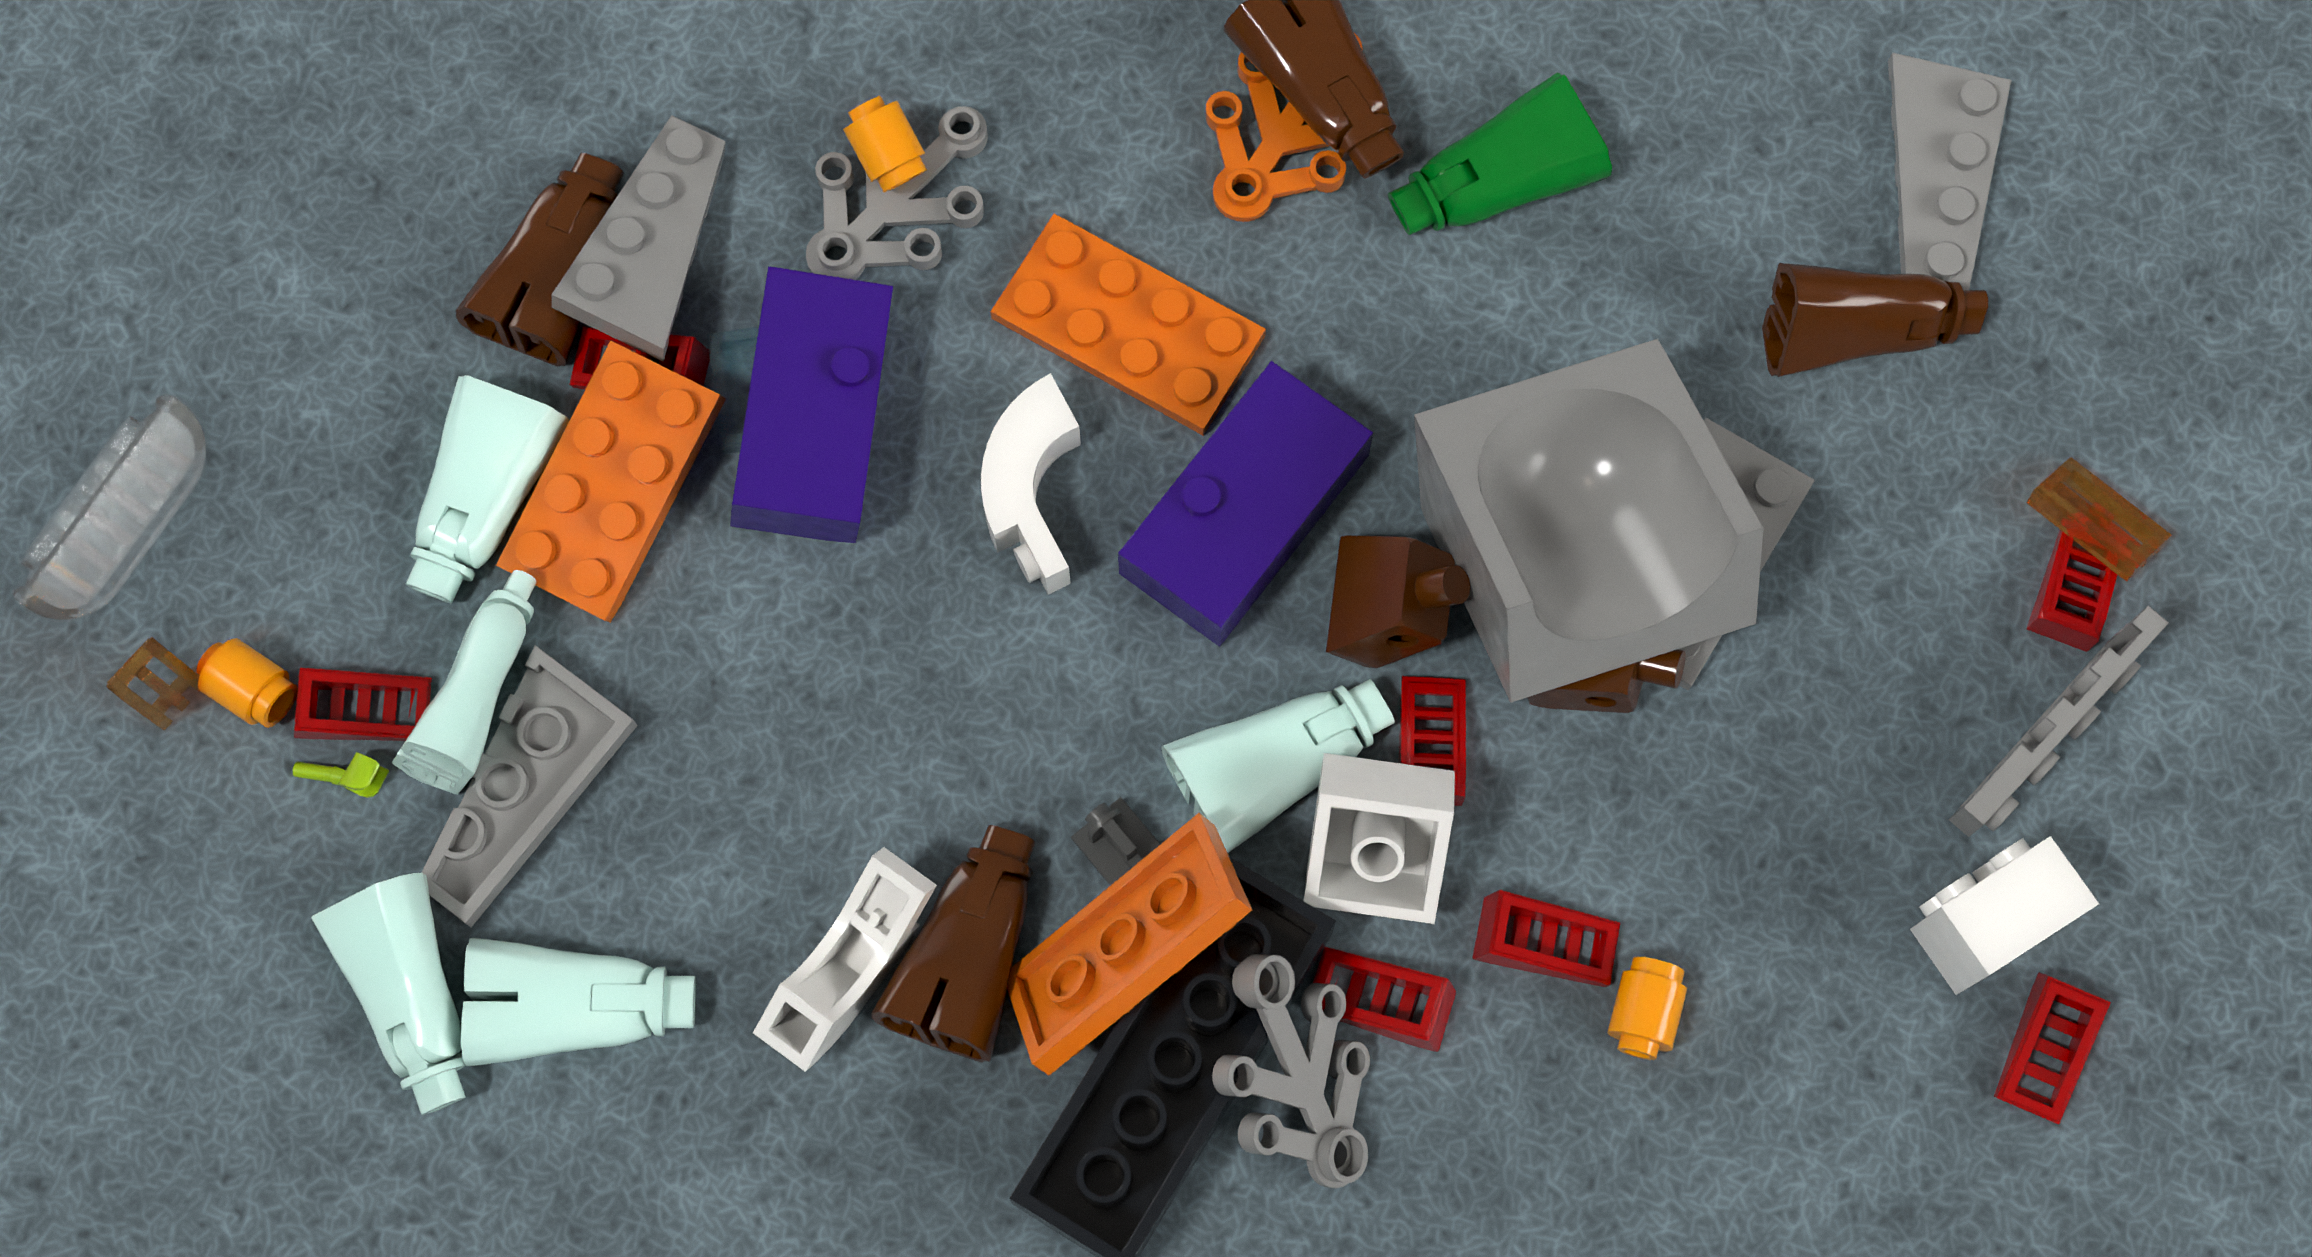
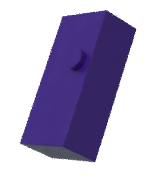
[730,266,893,543]
[1118,361,1374,647]

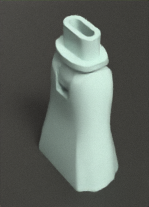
[406,375,570,603]
[392,570,537,795]
[1161,679,1395,853]
[311,873,466,1115]
[461,937,696,1067]

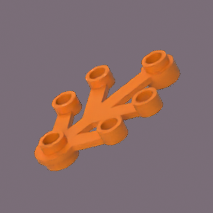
[1206,33,1363,222]

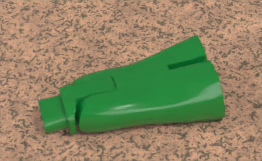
[1388,72,1612,235]

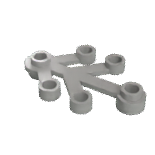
[806,106,988,280]
[1212,954,1370,1188]

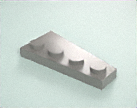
[421,645,638,928]

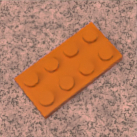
[990,213,1266,436]
[496,340,726,623]
[1007,813,1252,1076]

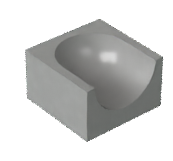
[1414,339,1763,703]

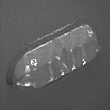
[13,395,206,620]

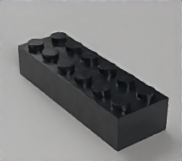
[1009,857,1336,1257]

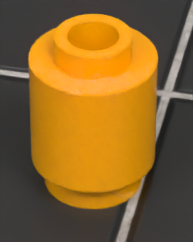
[843,95,927,193]
[196,638,298,728]
[1607,957,1687,1060]

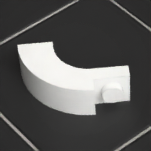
[981,373,1081,595]
[753,847,937,1072]

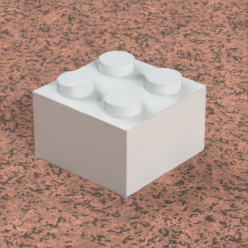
[1304,753,1455,924]
[1910,836,2099,995]

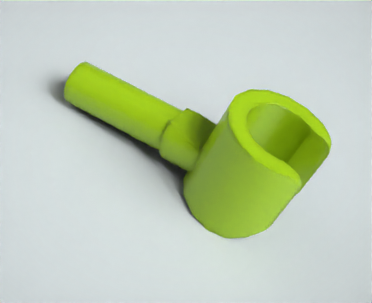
[293,752,389,798]

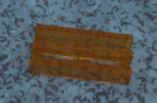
[2026,457,2172,582]
[106,637,200,731]

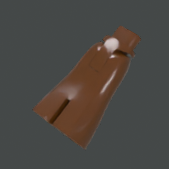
[1224,0,1404,179]
[456,153,624,367]
[1762,263,1988,377]
[871,825,1036,1063]

